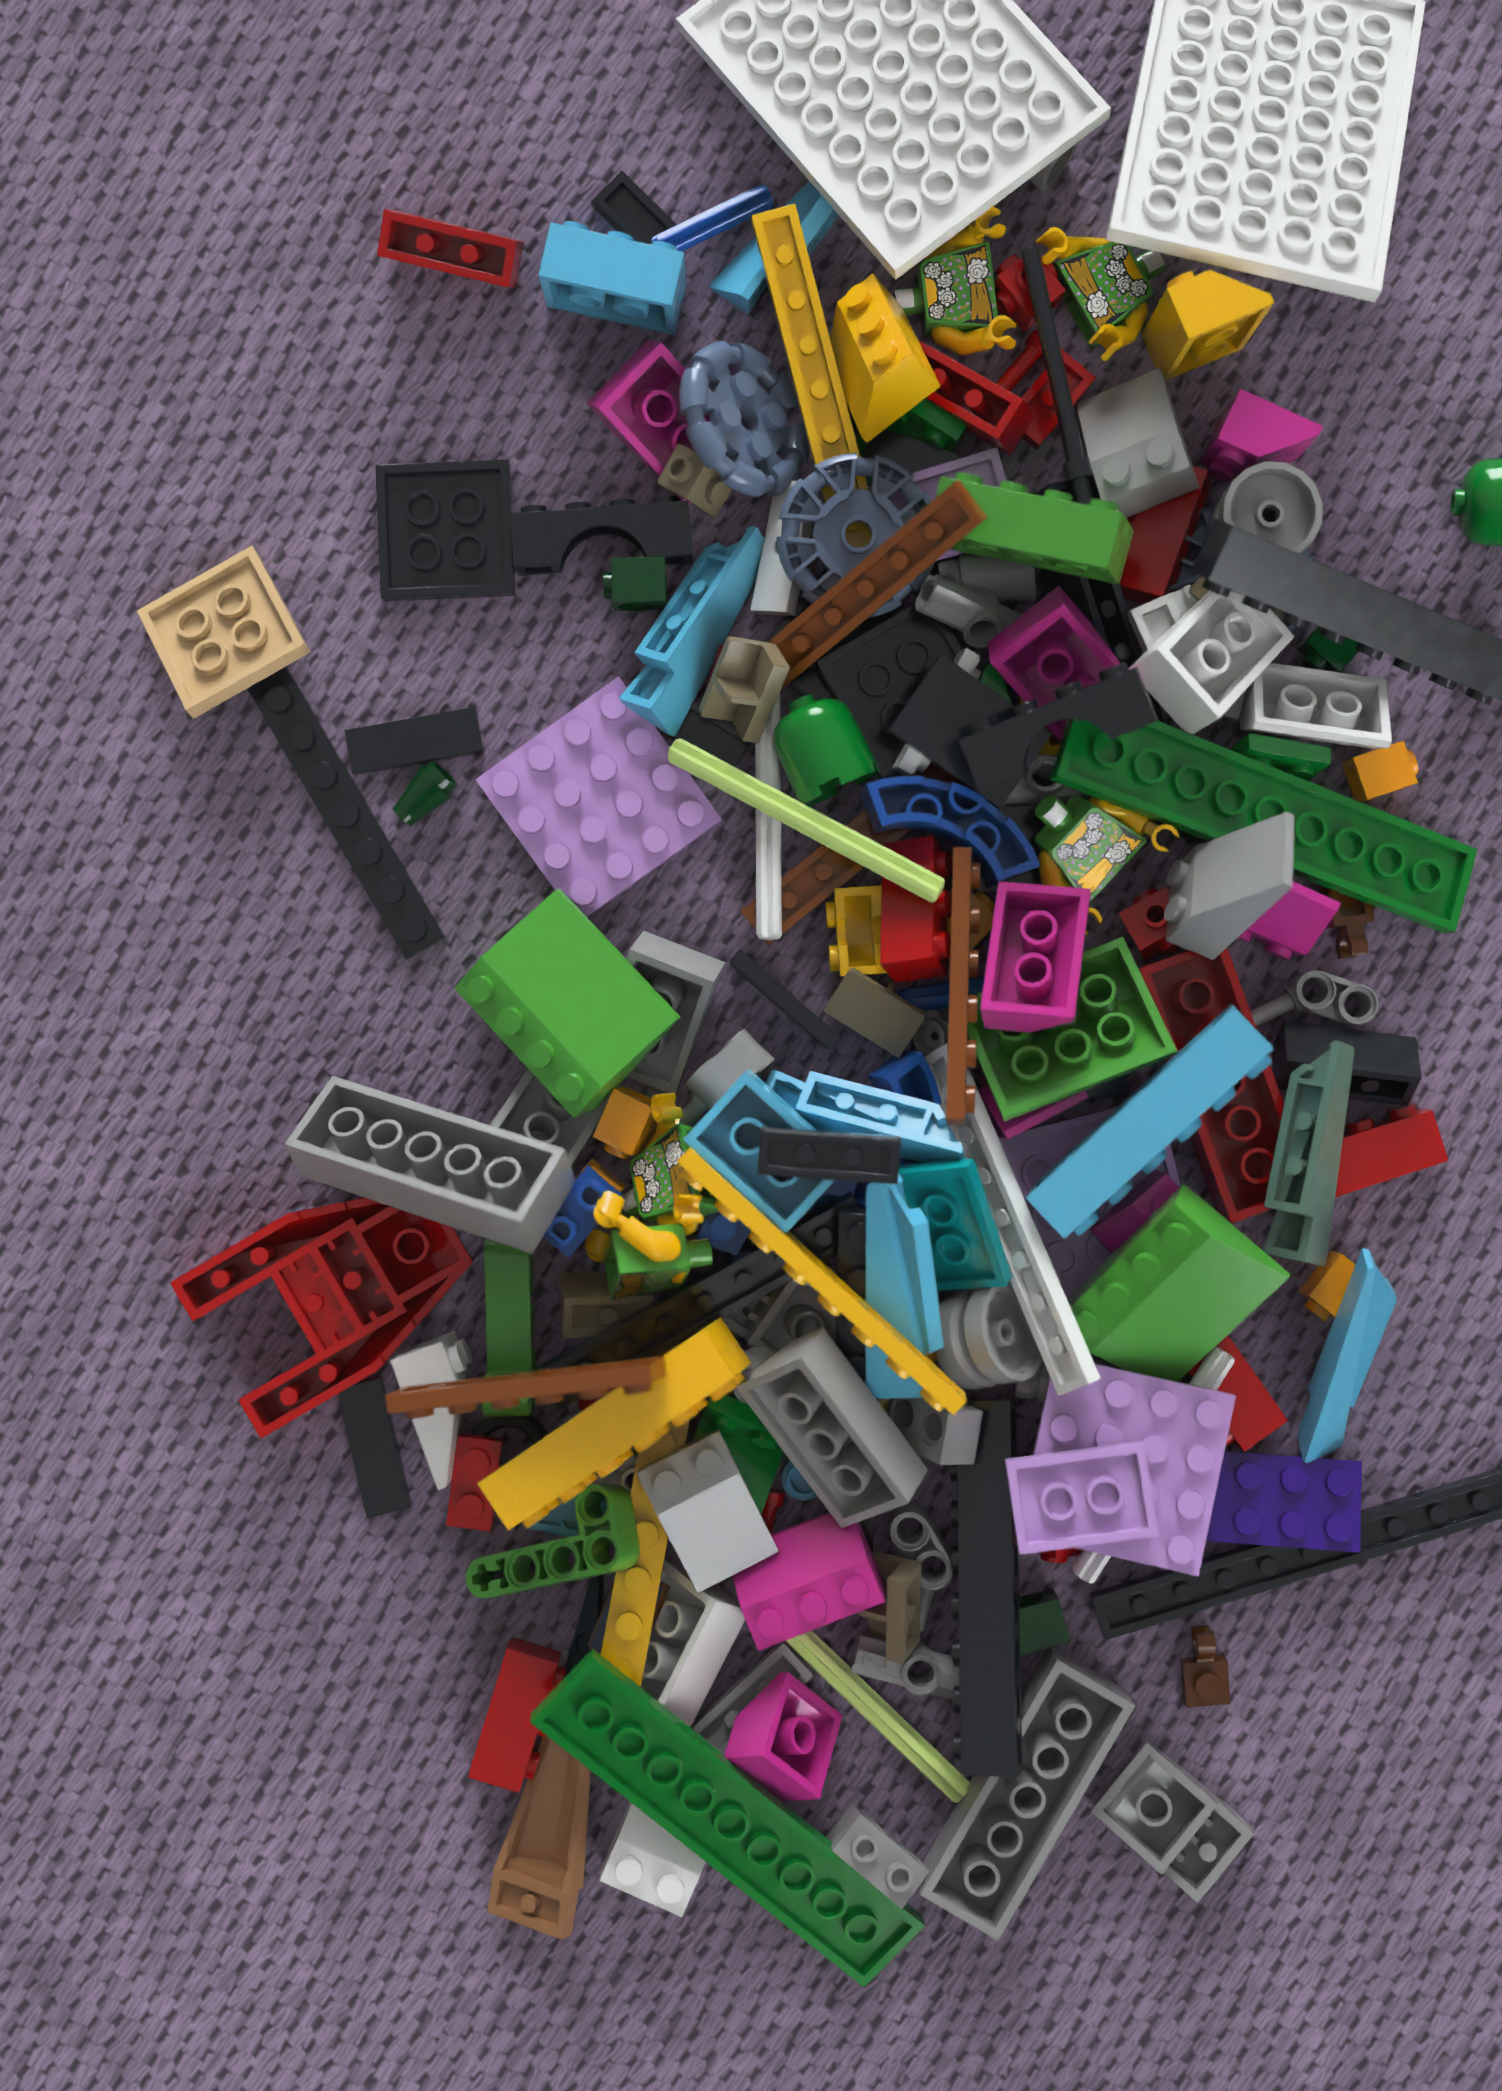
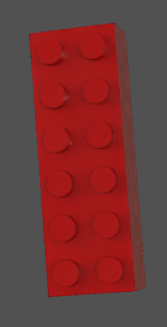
[1138,948,1284,1224]

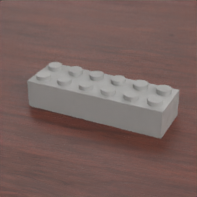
[284,1076,576,1254]
[918,1647,1136,1941]

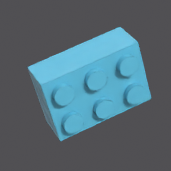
[538,221,687,336]
[683,1069,835,1233]

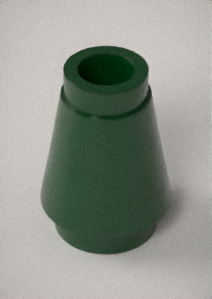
[392,761,458,826]

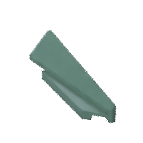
[1263,1040,1355,1266]

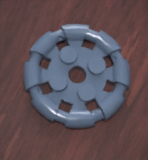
[679,341,809,497]
[776,453,935,618]

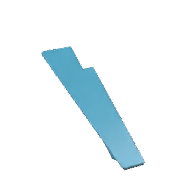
[709,181,839,314]
[619,526,765,736]
[766,1069,965,1163]
[865,1175,944,1399]
[1297,1248,1397,1463]

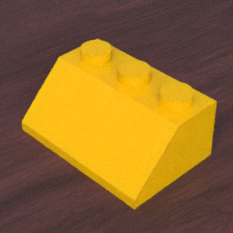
[1141,270,1274,382]
[830,273,940,443]

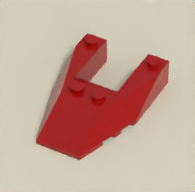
[170,1197,474,1439]

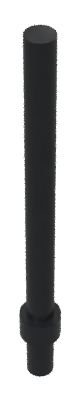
[1021,246,1093,505]

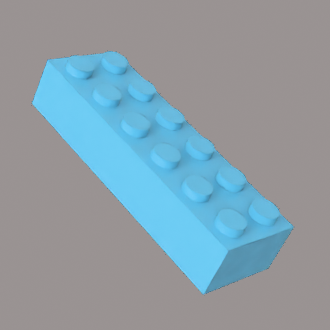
[1026,1003,1274,1239]

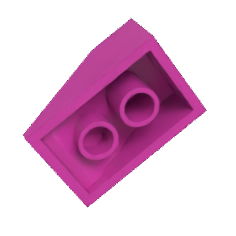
[586,340,710,505]
[987,586,1120,742]

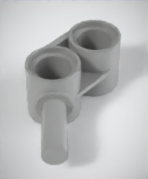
[1251,970,1379,1028]
[679,1029,776,1126]
[890,1501,953,1632]

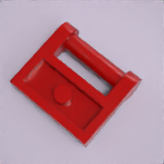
[996,330,1096,450]

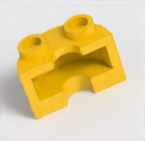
[825,885,887,976]

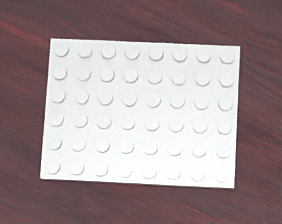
[676,0,1111,280]
[1106,0,1426,303]

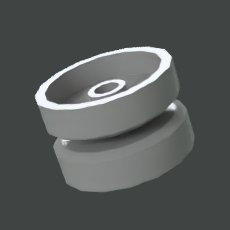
[1209,461,1323,554]
[935,1283,1043,1391]

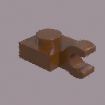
[1320,885,1375,959]
[1180,1625,1231,1708]

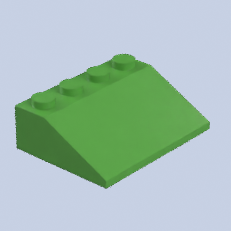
[454,889,681,1118]
[967,937,1177,1121]
[1067,1183,1290,1381]

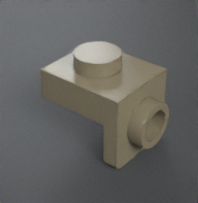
[658,444,731,518]

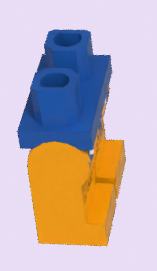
[543,1158,626,1258]

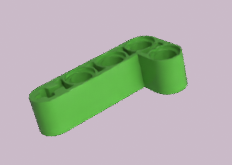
[482,1238,536,1417]
[466,1484,640,1598]

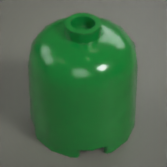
[1450,458,1502,546]
[773,694,880,807]

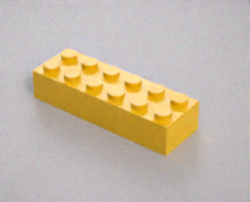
[477,1317,751,1531]

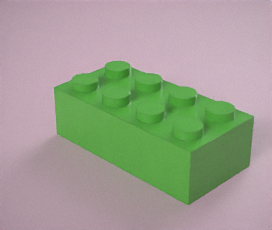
[935,472,1134,585]

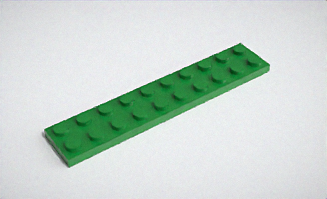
[1050,719,1478,934]
[530,1649,925,1987]

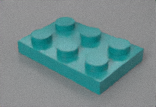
[899,1158,1012,1291]

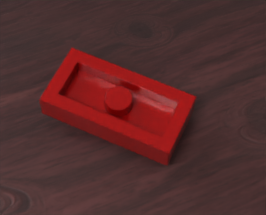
[446,1433,504,1532]

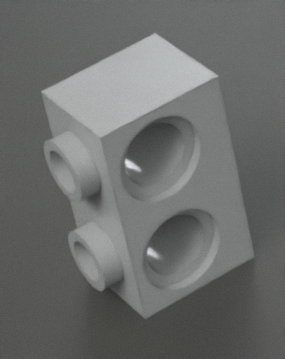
[887,1398,983,1465]
[826,1803,930,1909]

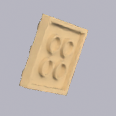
[137,545,310,719]

